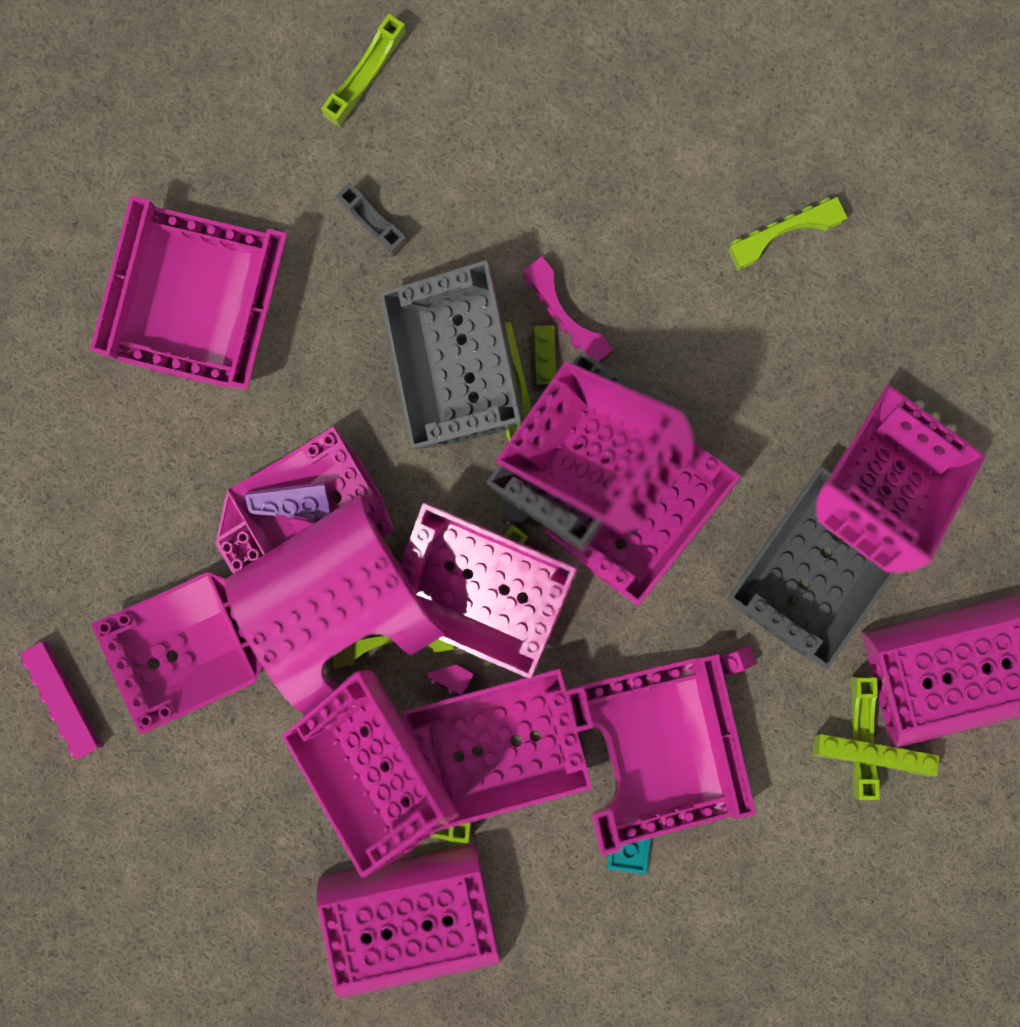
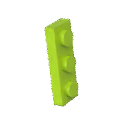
[534,325,556,385]

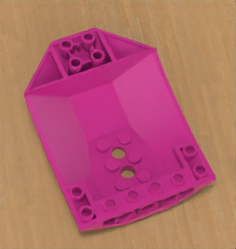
[215,426,395,574]
[91,572,262,735]

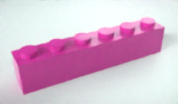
[20,641,102,760]

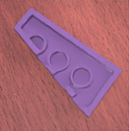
[245,482,331,520]

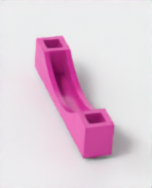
[522,256,613,362]

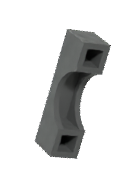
[336,182,407,256]

